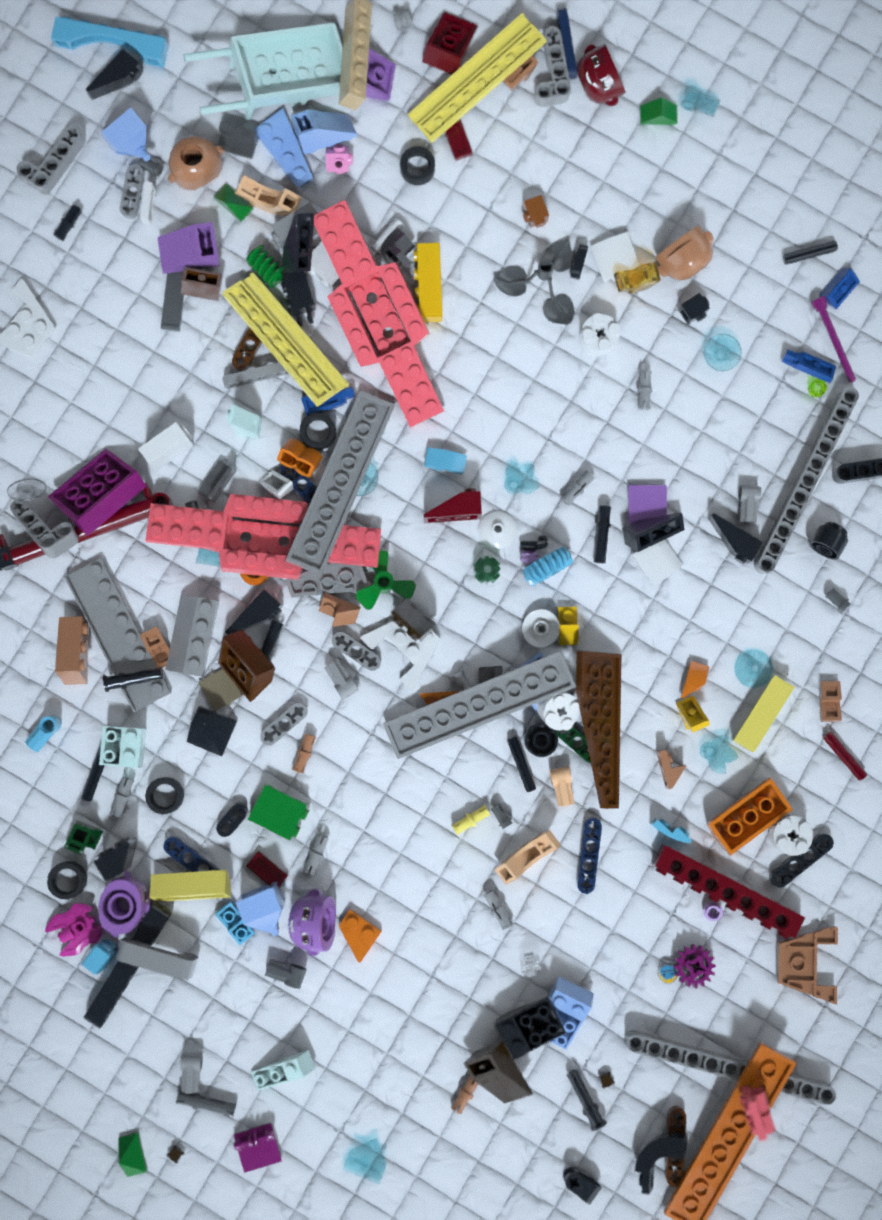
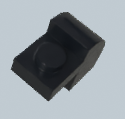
[381,228,415,269]

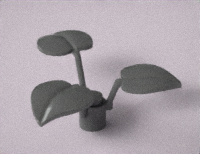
[494,240,574,325]

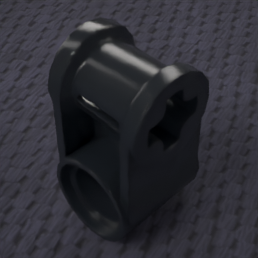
[563,1167,602,1205]

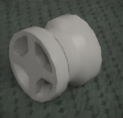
[393,8,412,31]

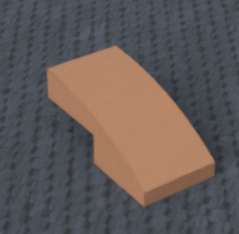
[140,626,170,668]
[819,681,842,722]

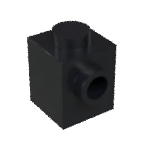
[678,293,710,325]

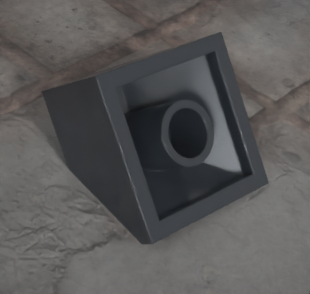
[186,706,237,757]

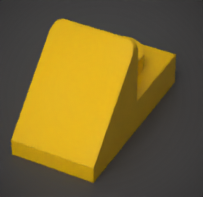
[557,607,579,646]
[676,696,710,733]

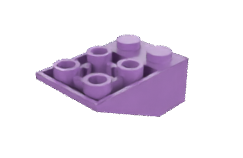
[157,222,219,274]

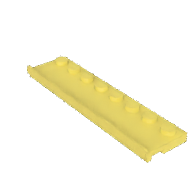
[407,13,547,144]
[223,272,349,407]

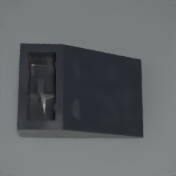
[495,997,567,1060]

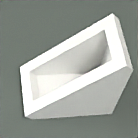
[259,470,293,500]

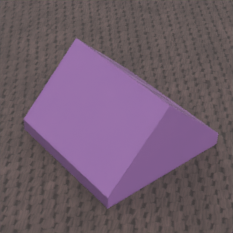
[366,49,396,101]

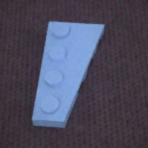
[253,108,313,190]

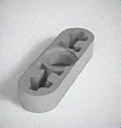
[120,164,145,220]
[332,632,381,671]
[260,703,308,745]

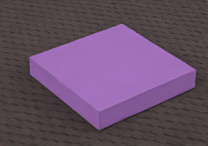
[628,485,667,524]

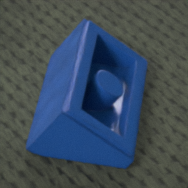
[819,268,860,309]

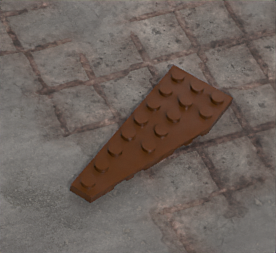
[576,651,622,809]

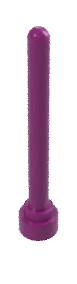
[811,296,856,383]

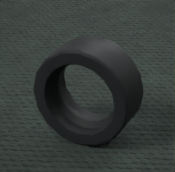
[400,146,435,186]
[300,412,336,450]
[145,777,184,814]
[47,861,87,900]

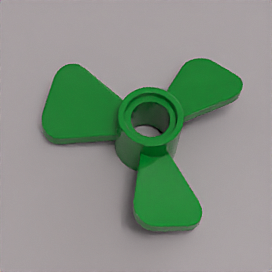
[356,550,416,610]

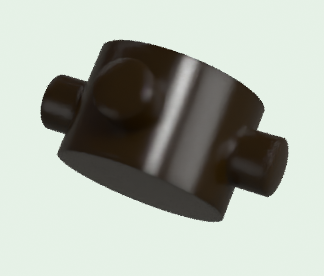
[598,1071,615,1089]
[167,1145,184,1163]

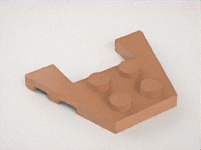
[777,926,838,1004]

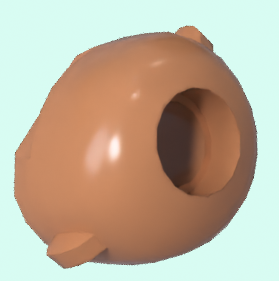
[168,136,225,190]
[656,225,714,281]

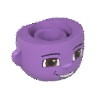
[99,871,150,937]
[288,889,336,956]

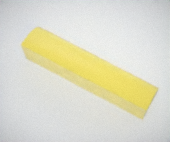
[733,675,795,753]
[150,870,231,902]

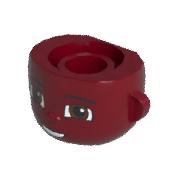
[577,44,626,107]

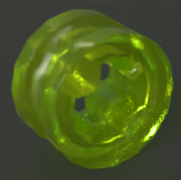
[808,379,827,398]

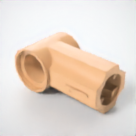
[549,766,574,807]

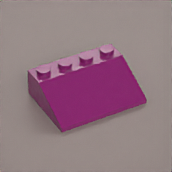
[47,448,146,535]

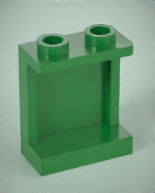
[248,784,310,840]

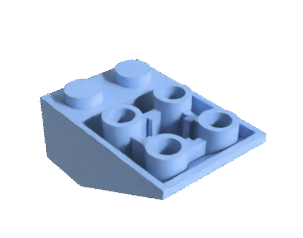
[290,110,358,154]
[548,976,594,1049]

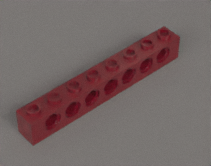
[652,844,805,939]

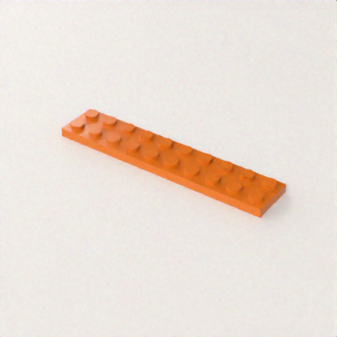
[664,1042,797,1220]

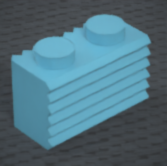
[81,939,118,975]

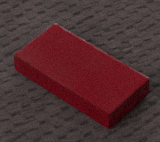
[444,119,473,161]
[246,851,288,887]

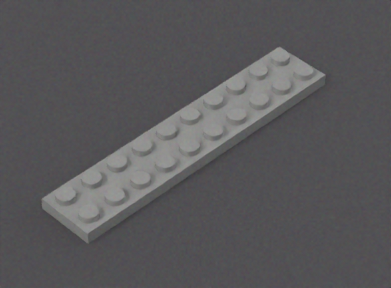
[286,391,395,576]
[383,650,577,759]

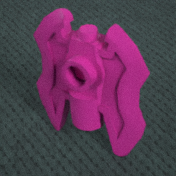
[45,903,103,957]

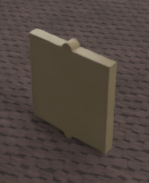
[198,669,243,711]

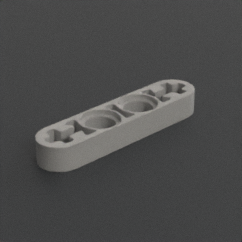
[222,362,289,388]

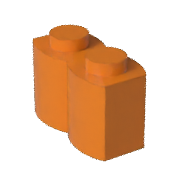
[277,438,323,477]

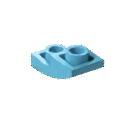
[424,447,467,475]
[650,818,692,843]
[215,900,255,945]

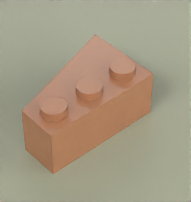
[55,616,89,685]

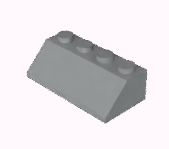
[165,595,219,677]

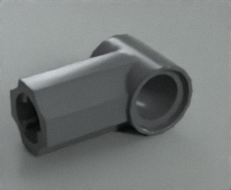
[265,959,307,989]

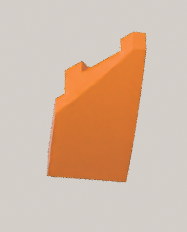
[680,661,709,698]

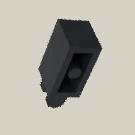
[281,272,316,327]

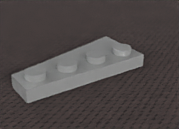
[285,563,369,598]

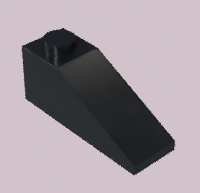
[85,49,143,100]
[282,212,314,272]
[622,512,685,552]
[708,513,763,564]
[225,589,283,635]

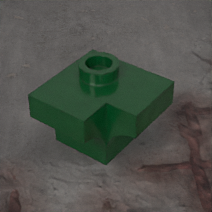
[64,820,103,855]

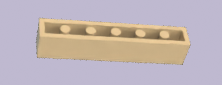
[339,0,372,111]

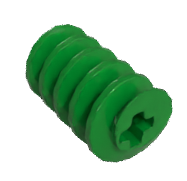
[246,245,285,288]

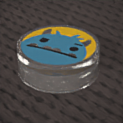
[657,963,677,984]

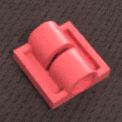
[739,1085,776,1141]

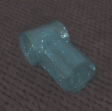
[680,85,720,117]

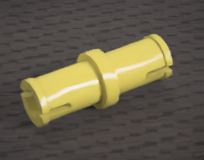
[451,805,490,836]

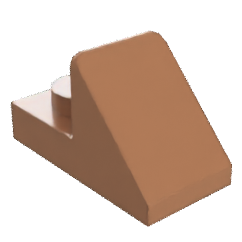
[502,56,538,91]
[319,593,361,627]
[656,749,686,790]

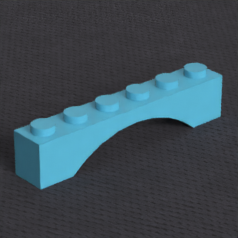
[51,16,169,68]

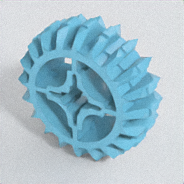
[522,547,573,586]

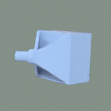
[101,108,151,161]
[235,881,285,936]

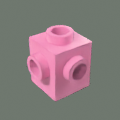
[325,144,353,174]

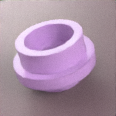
[520,550,539,564]
[703,901,723,921]

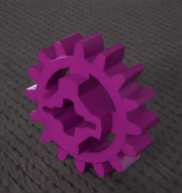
[672,944,716,988]

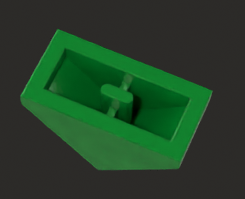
[640,97,678,125]

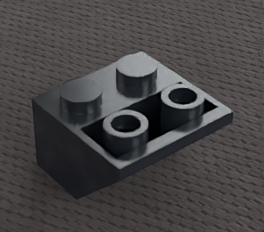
[93,837,138,882]

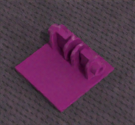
[233,1123,282,1173]

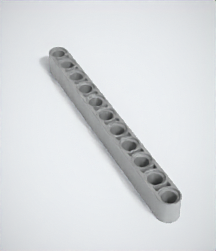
[754,387,859,574]
[625,1031,836,1105]

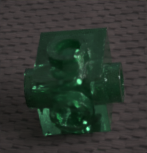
[473,556,501,585]

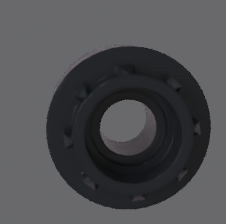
[809,522,849,560]
[524,724,558,757]

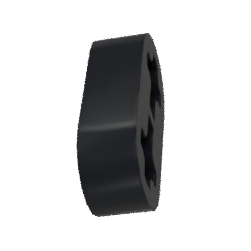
[570,243,589,280]
[216,804,248,837]

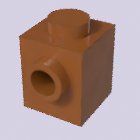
[522,195,549,228]

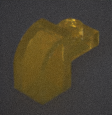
[614,263,661,294]

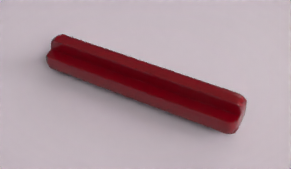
[823,732,867,781]

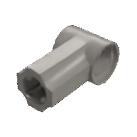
[738,485,761,524]
[324,659,359,700]
[180,1052,203,1094]

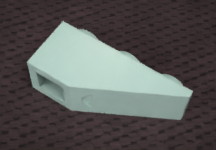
[226,405,262,439]
[251,1050,315,1090]

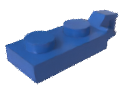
[782,349,836,383]
[301,387,356,415]

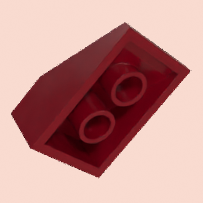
[422,11,478,75]
[424,488,482,523]

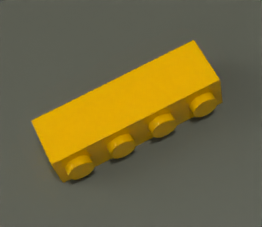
[414,243,443,323]

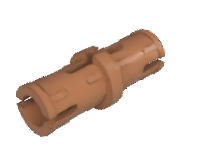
[292,733,317,774]
[451,1075,478,1114]

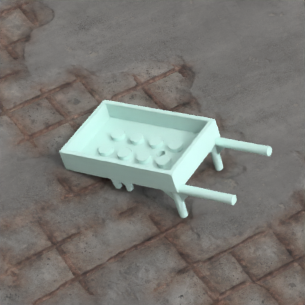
[183,22,342,120]

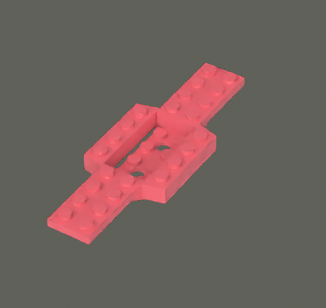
[314,200,445,428]
[145,494,381,580]

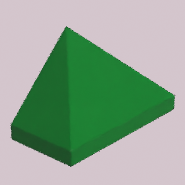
[213,184,253,222]
[118,1132,147,1177]

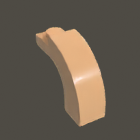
[235,175,302,217]
[494,829,561,885]

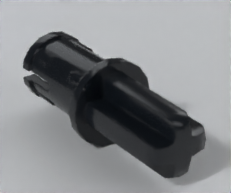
[53,205,82,241]

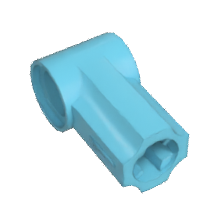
[25,716,62,752]

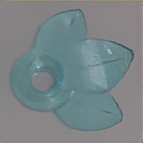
[504,460,540,495]
[700,735,738,774]

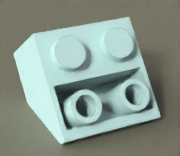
[99,726,146,768]

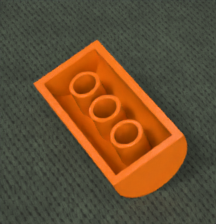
[706,778,793,856]

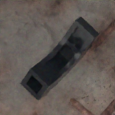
[634,1132,688,1195]

